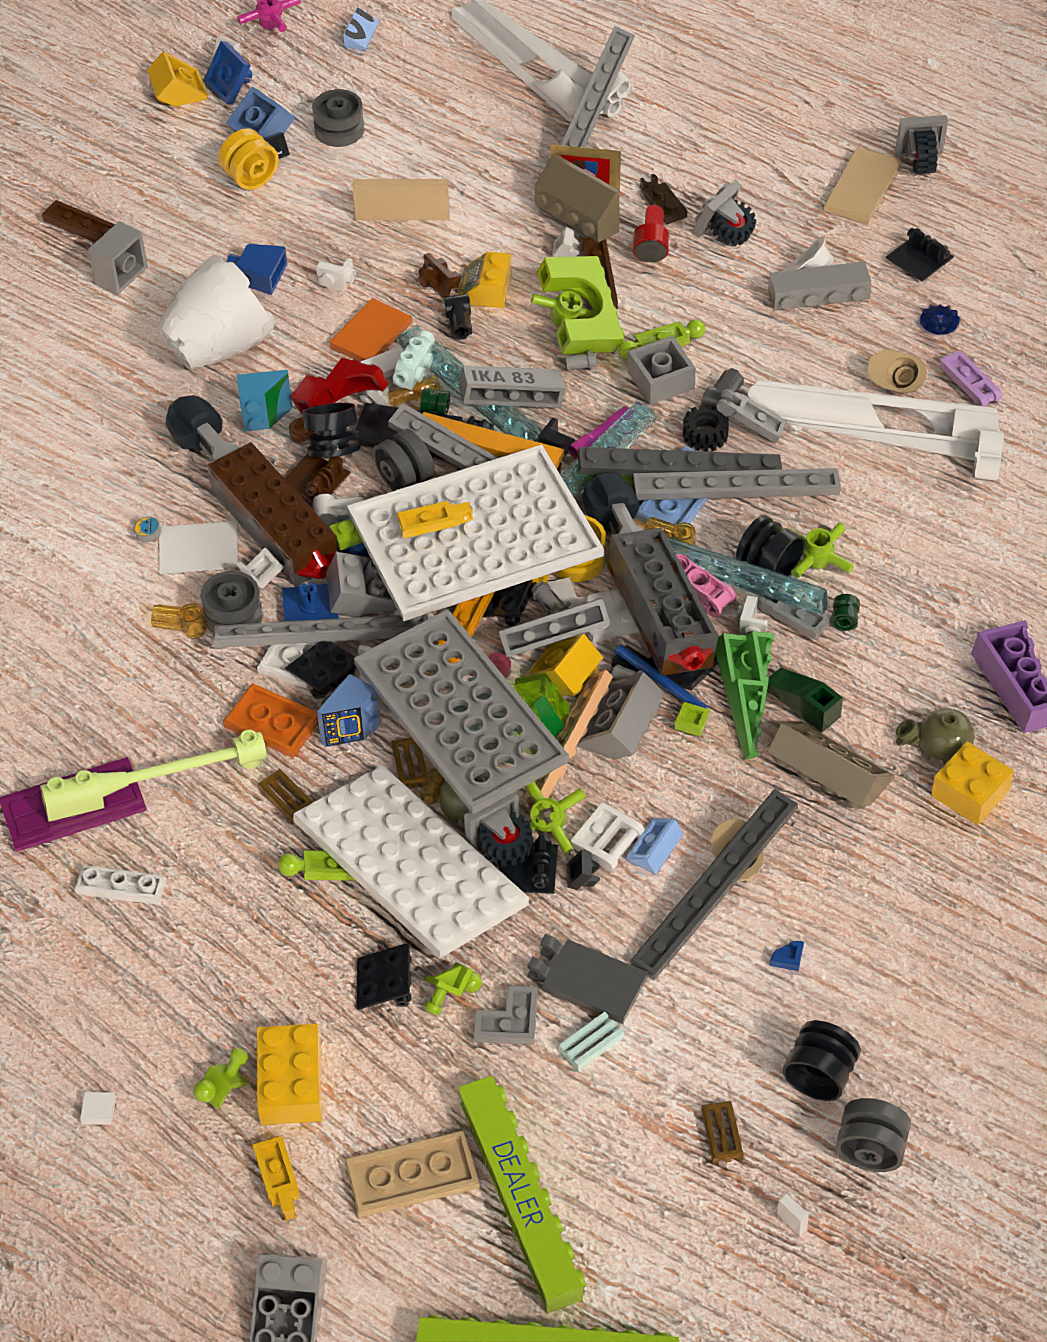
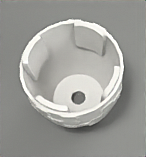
[157,254,276,369]

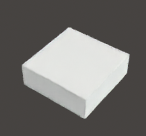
[80,1092,116,1125]
[777,1194,809,1236]

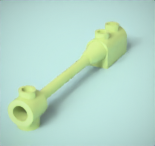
[40,730,267,822]

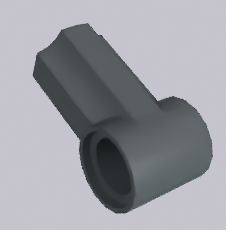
[701,368,744,410]

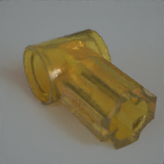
[645,517,696,557]
[151,604,207,639]

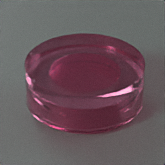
[488,653,511,678]

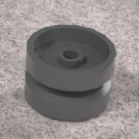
[312,89,365,147]
[373,428,435,491]
[200,571,263,633]
[835,1098,911,1172]

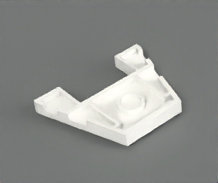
[546,577,639,643]

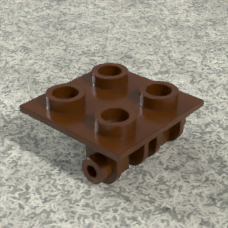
[285,453,351,502]

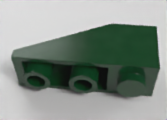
[767,668,843,733]

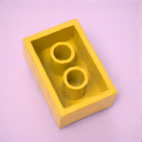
[257,1023,322,1125]

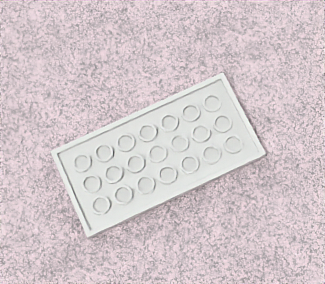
[293,765,529,959]

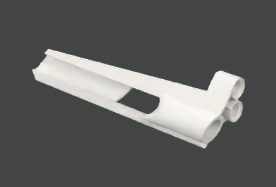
[452,0,633,123]
[748,380,1005,481]

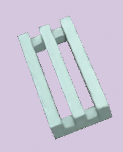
[559,1012,624,1071]

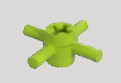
[531,291,594,327]
[788,523,854,578]
[525,781,586,854]

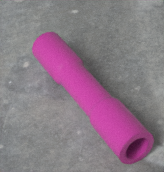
[568,406,633,458]

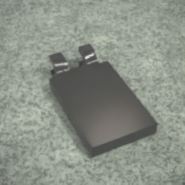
[527,934,648,1024]

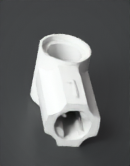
[312,494,363,528]

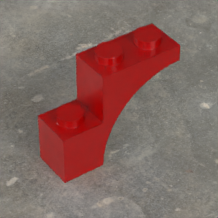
[290,357,388,413]

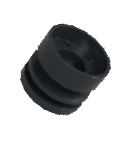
[302,403,361,458]
[736,515,805,585]
[782,1020,861,1101]

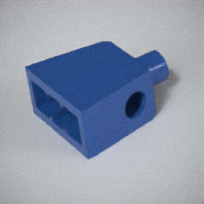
[227,244,287,295]

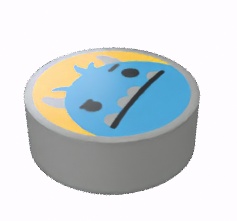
[134,517,161,542]

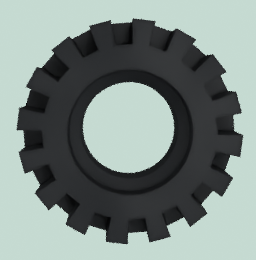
[683,405,729,452]

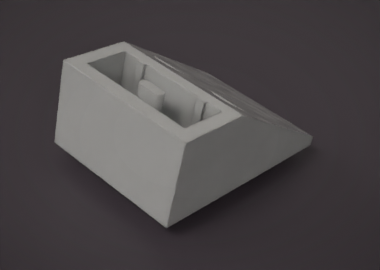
[326,552,397,617]
[250,1253,327,1342]

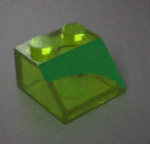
[514,672,569,755]

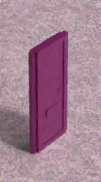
[0,757,147,852]

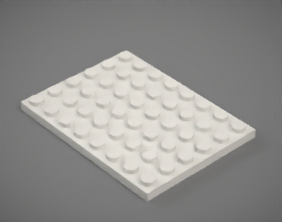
[347,445,604,621]

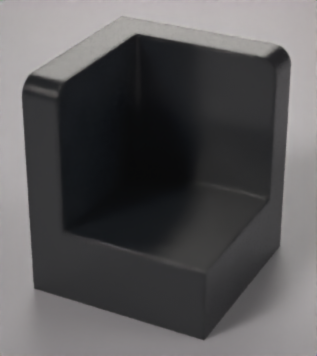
[538,417,575,460]

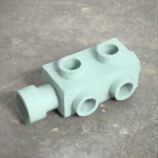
[393,330,435,390]

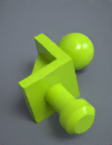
[424,962,482,1015]
[193,1048,249,1109]

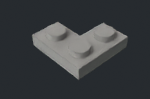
[474,986,538,1045]

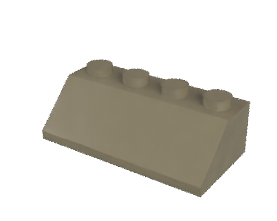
[535,154,619,242]
[767,721,895,809]

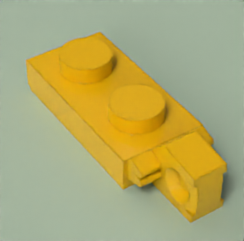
[397,501,473,539]
[252,1135,300,1221]

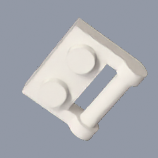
[570,802,645,872]

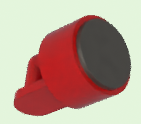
[633,205,669,262]

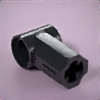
[444,294,472,340]

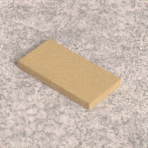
[824,147,901,224]
[352,179,450,220]
[344,1130,480,1218]

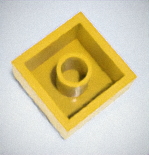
[931,741,1014,826]

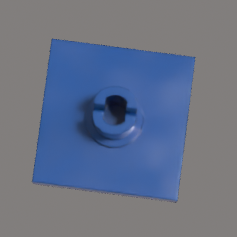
[204,41,253,105]
[282,583,339,622]

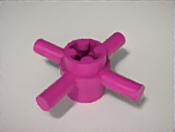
[237,0,301,32]

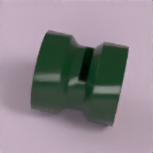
[420,388,450,415]
[831,594,860,631]

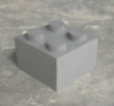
[88,221,148,295]
[628,336,696,405]

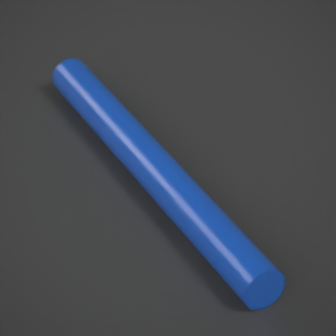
[615,644,708,708]

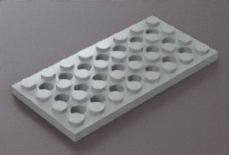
[354,609,569,815]

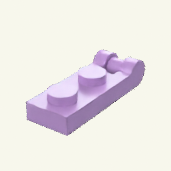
[939,350,1002,407]

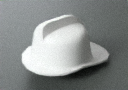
[783,236,834,271]

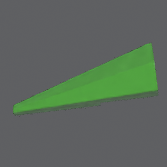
[715,631,775,760]

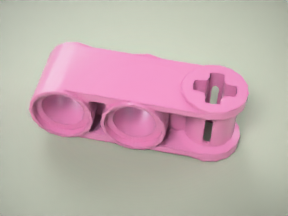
[676,554,736,617]

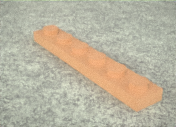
[523,670,613,806]

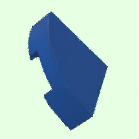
[770,941,804,971]

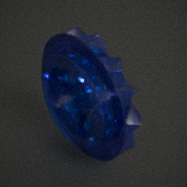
[920,303,960,335]

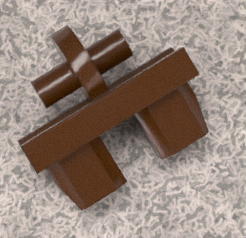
[418,253,461,298]

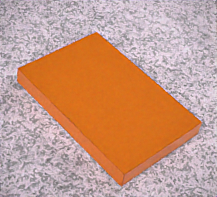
[329,298,412,362]
[223,683,319,758]

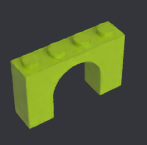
[537,256,624,354]

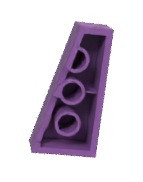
[971,620,1047,733]

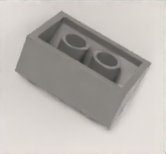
[576,672,665,760]

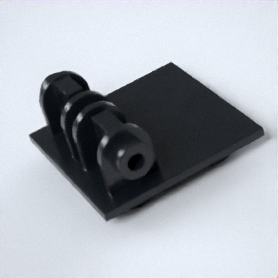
[886,227,954,282]
[482,579,533,626]
[285,641,357,699]
[499,834,558,894]
[356,943,412,1010]

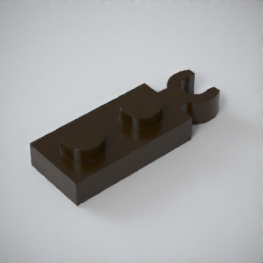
[640,174,687,225]

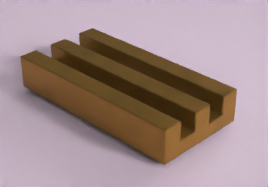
[391,737,429,789]
[258,769,313,824]
[701,1101,744,1164]

